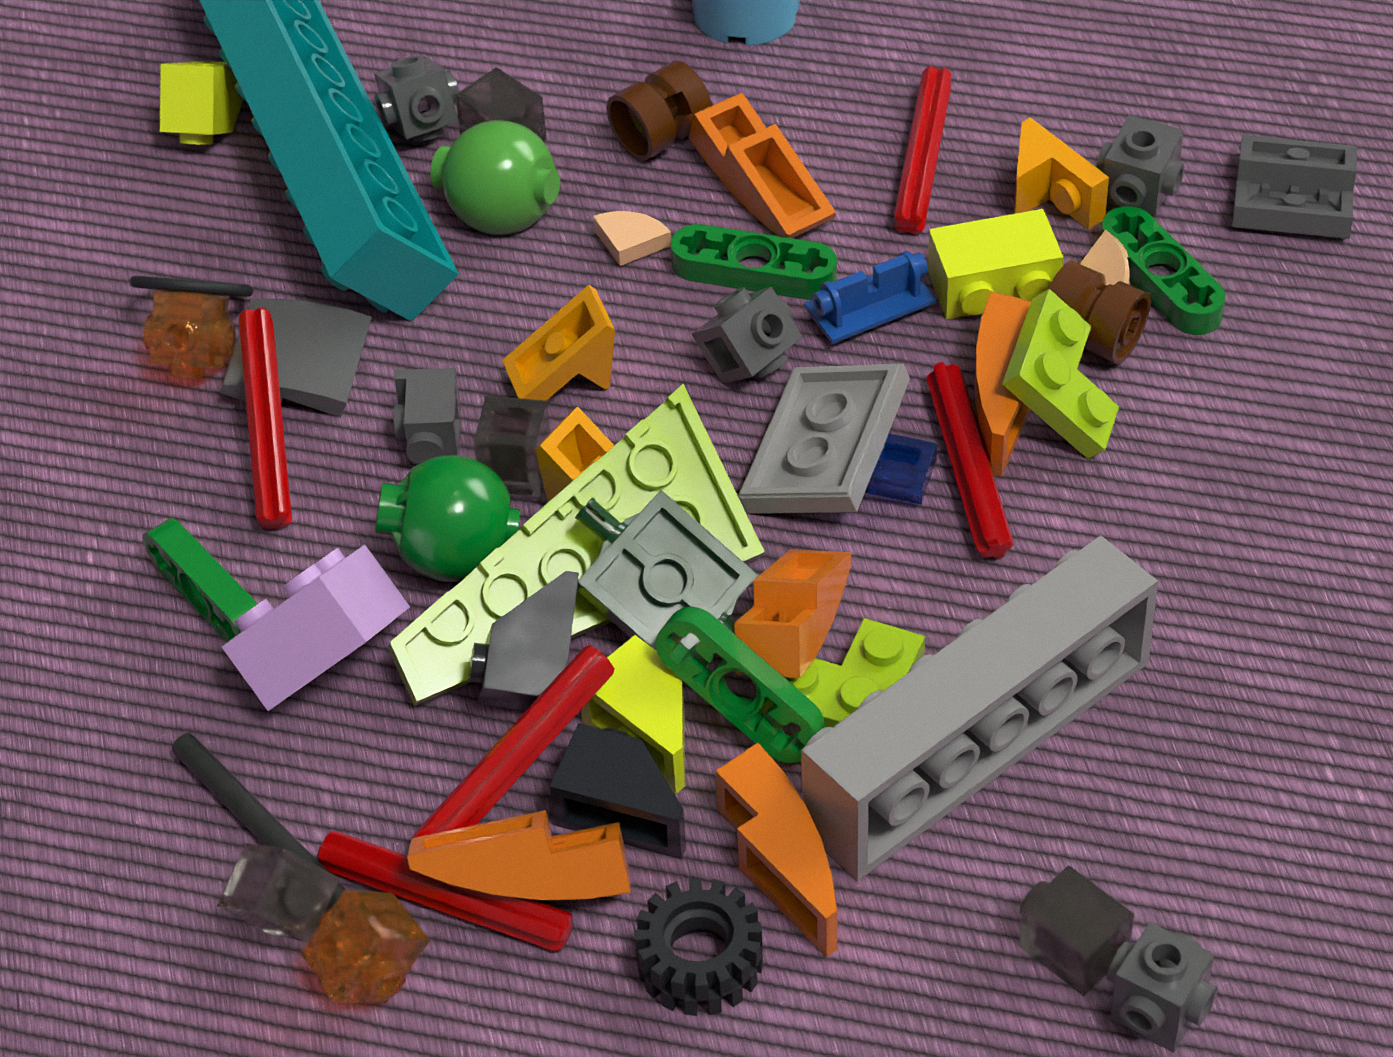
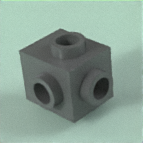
[374,55,460,142]
[1096,115,1185,216]
[691,287,803,384]
[1107,922,1218,1053]

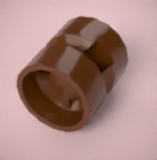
[606,60,712,161]
[1048,261,1151,364]

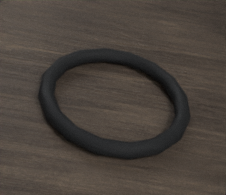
[129,276,253,297]

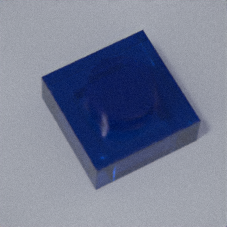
[865,433,937,505]

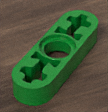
[1101,206,1226,335]
[671,224,837,300]
[142,518,257,642]
[656,607,825,763]

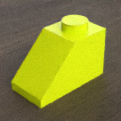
[160,61,244,144]
[581,635,685,794]

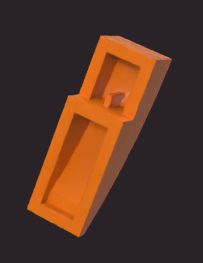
[688,92,836,238]
[974,291,1031,477]
[734,549,852,678]
[715,743,837,958]
[407,810,631,900]

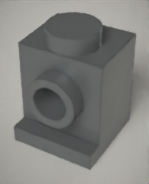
[394,368,461,465]

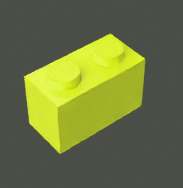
[928,209,1064,320]

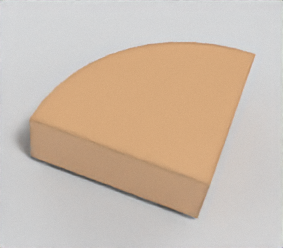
[593,211,671,266]
[1080,230,1129,285]

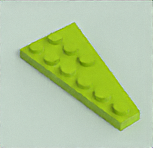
[388,384,765,707]

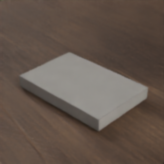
[738,364,910,514]

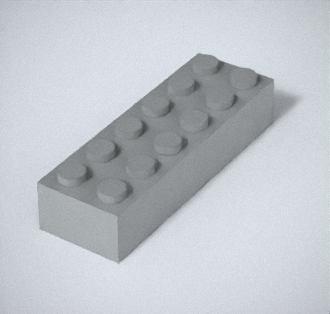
[802,535,1158,881]

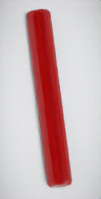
[894,66,952,235]
[238,307,292,530]
[926,362,1014,560]
[412,645,615,838]
[317,831,573,951]

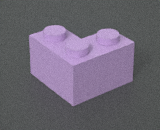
[222,544,410,711]

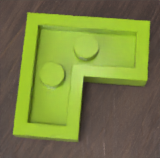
[1002,289,1119,459]
[759,618,926,728]

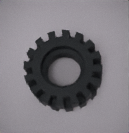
[635,878,763,1016]

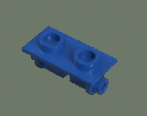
[804,251,936,344]

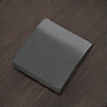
[1232,135,1357,239]
[220,299,372,417]

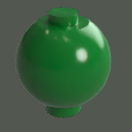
[375,455,520,582]

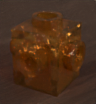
[143,291,235,379]
[301,890,430,1004]

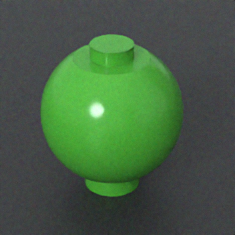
[430,120,560,235]

